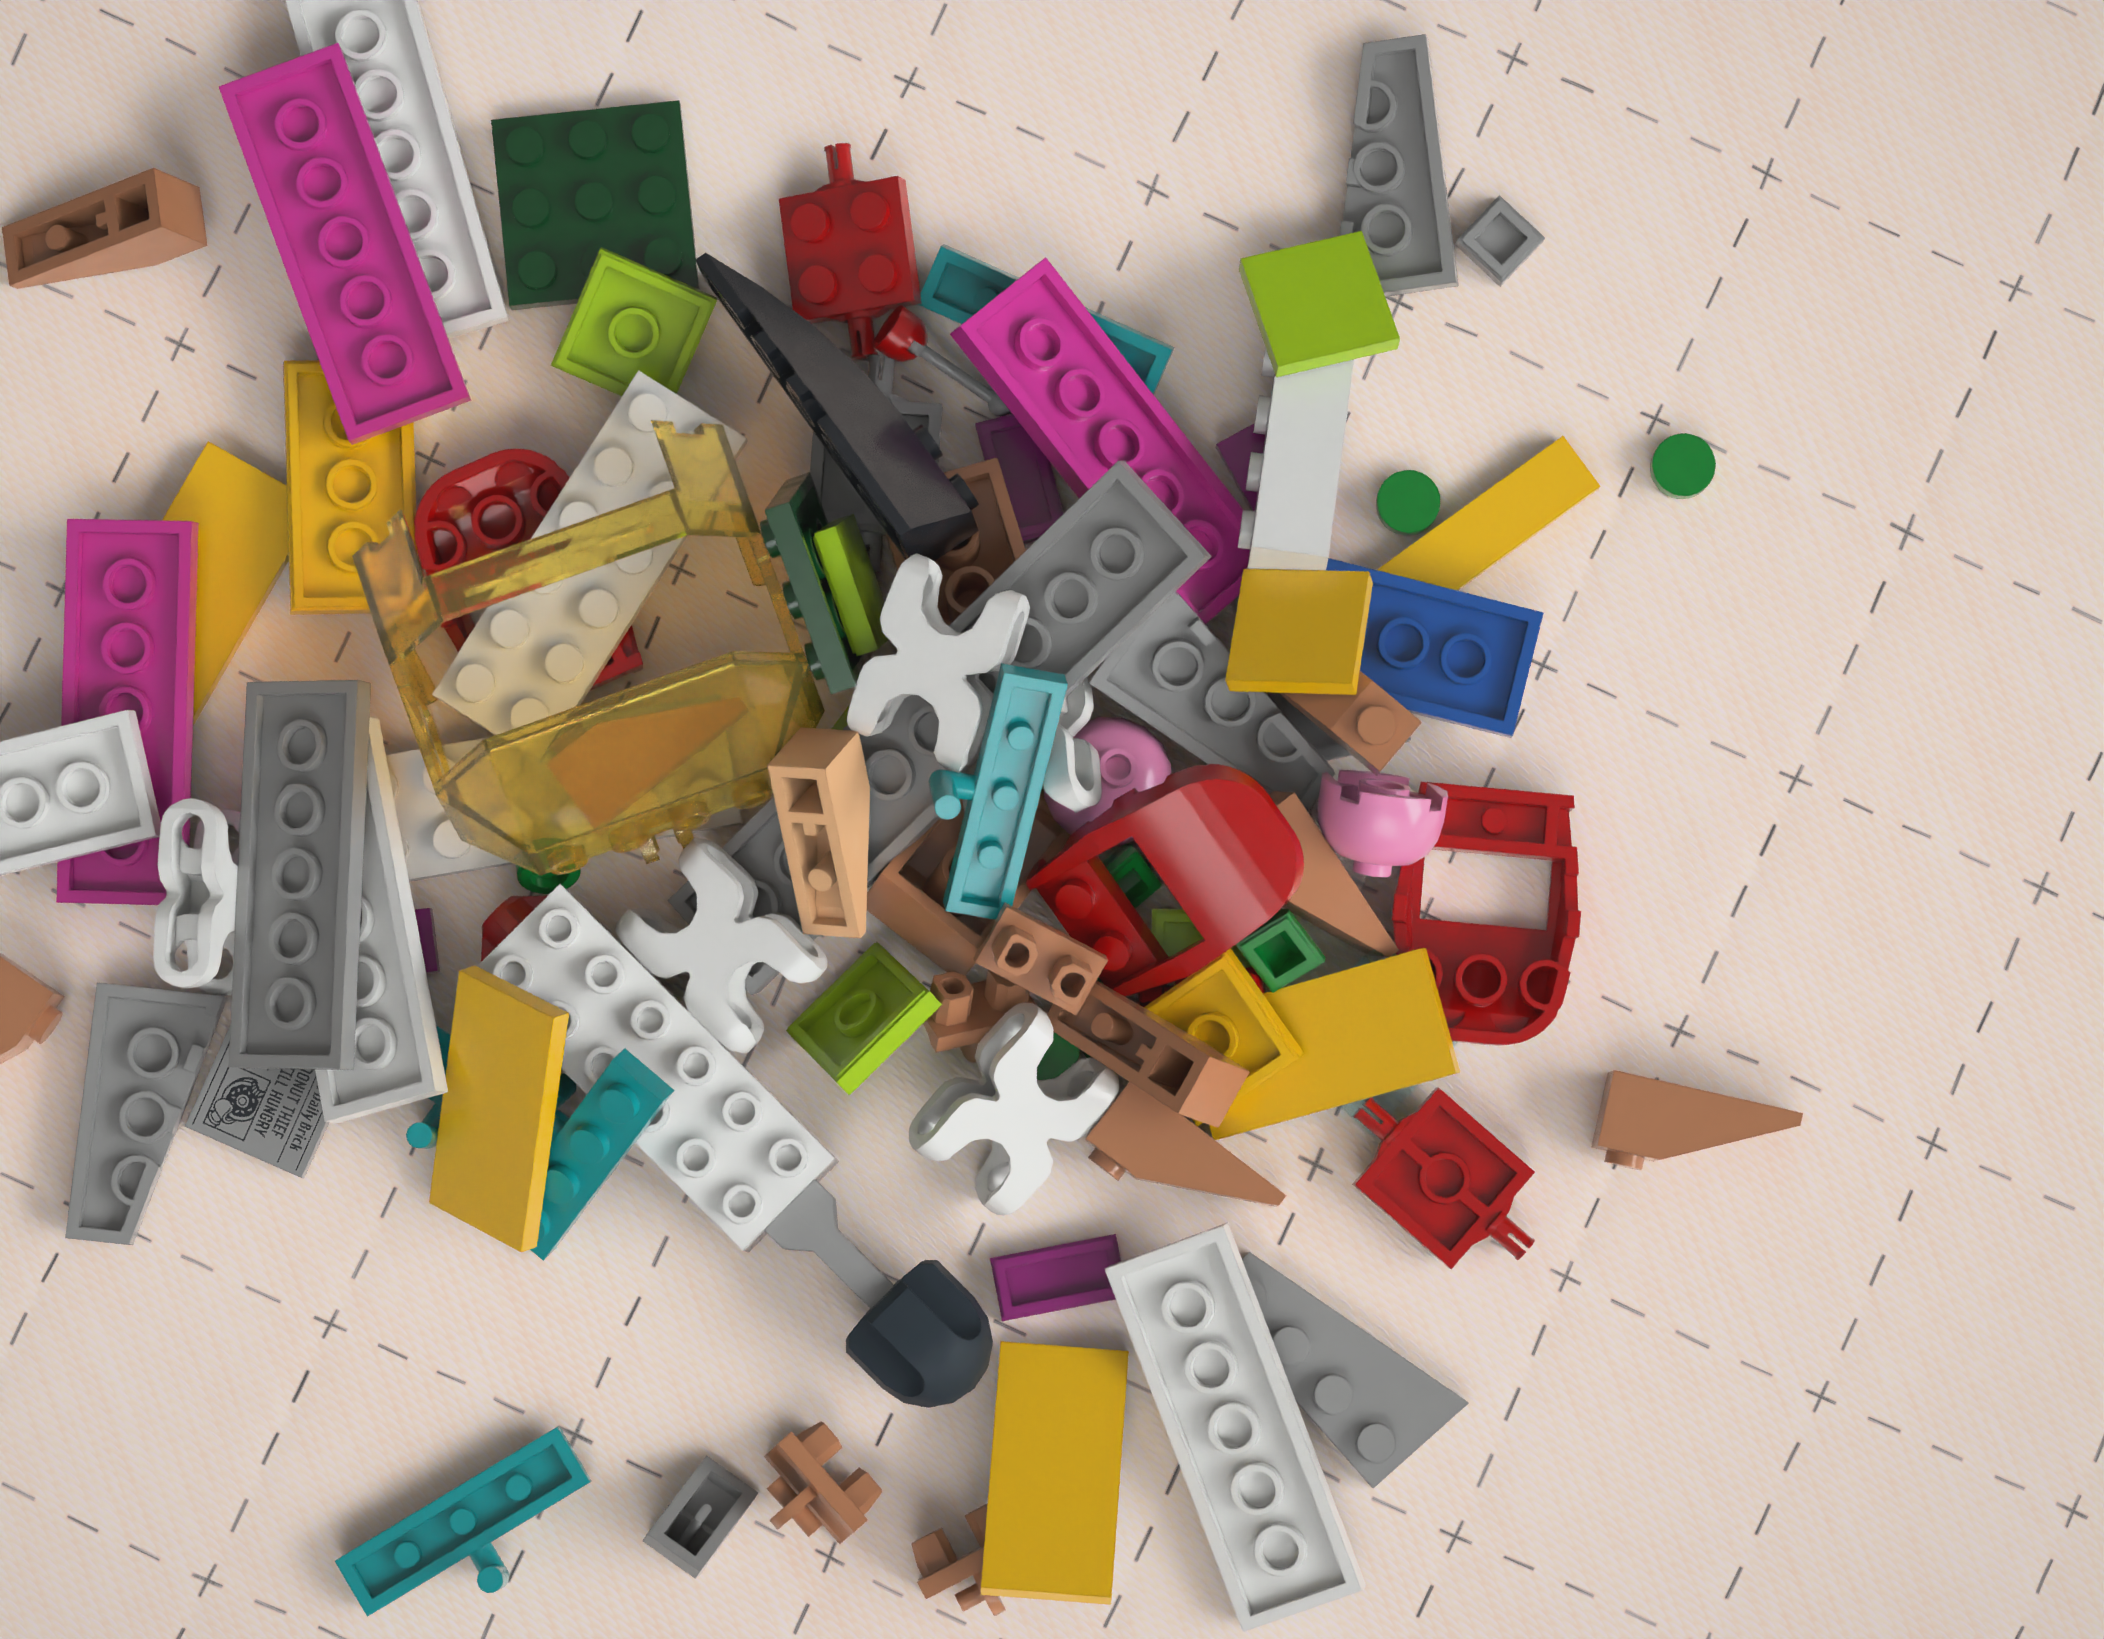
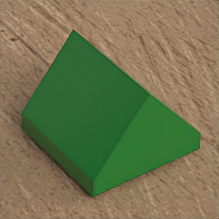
[1102,843,1162,909]
[1236,908,1326,993]

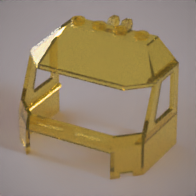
[352,420,825,875]

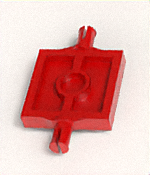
[779,143,922,360]
[1352,1087,1535,1269]

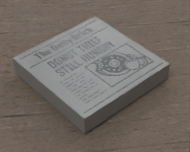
[184,1026,329,1178]

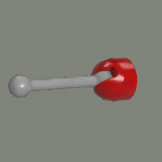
[873,305,1010,416]

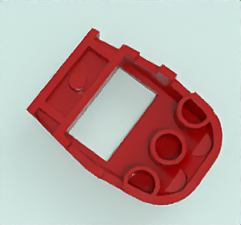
[414,449,643,690]
[1025,764,1304,996]
[1392,782,1581,1046]

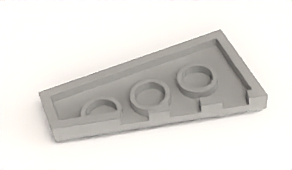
[1339,34,1459,297]
[1087,591,1335,812]
[65,982,228,1245]
[1242,1252,1469,1489]

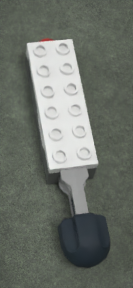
[477,884,993,1408]

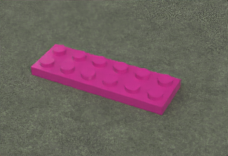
[219,43,472,445]
[950,257,1250,624]
[56,519,199,905]

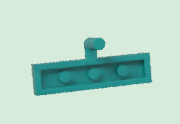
[918,244,1175,395]
[928,663,1068,920]
[530,1048,675,1261]
[335,1426,592,1617]

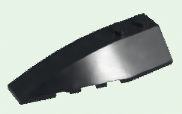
[695,253,979,561]

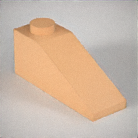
[767,727,870,938]

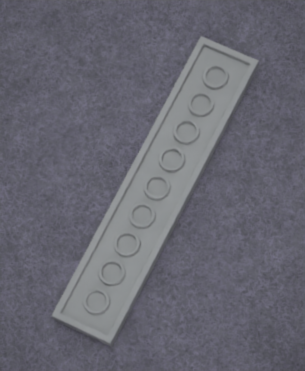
[667,461,1212,995]

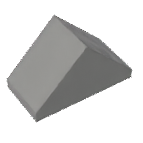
[643,1455,758,1579]

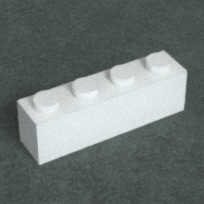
[1238,347,1354,571]

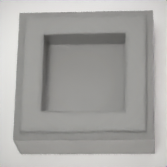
[1455,195,1545,287]

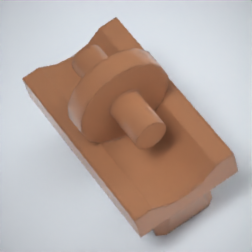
[973,903,1108,1016]
[923,970,1036,1063]
[764,1421,882,1544]
[911,1503,1006,1616]

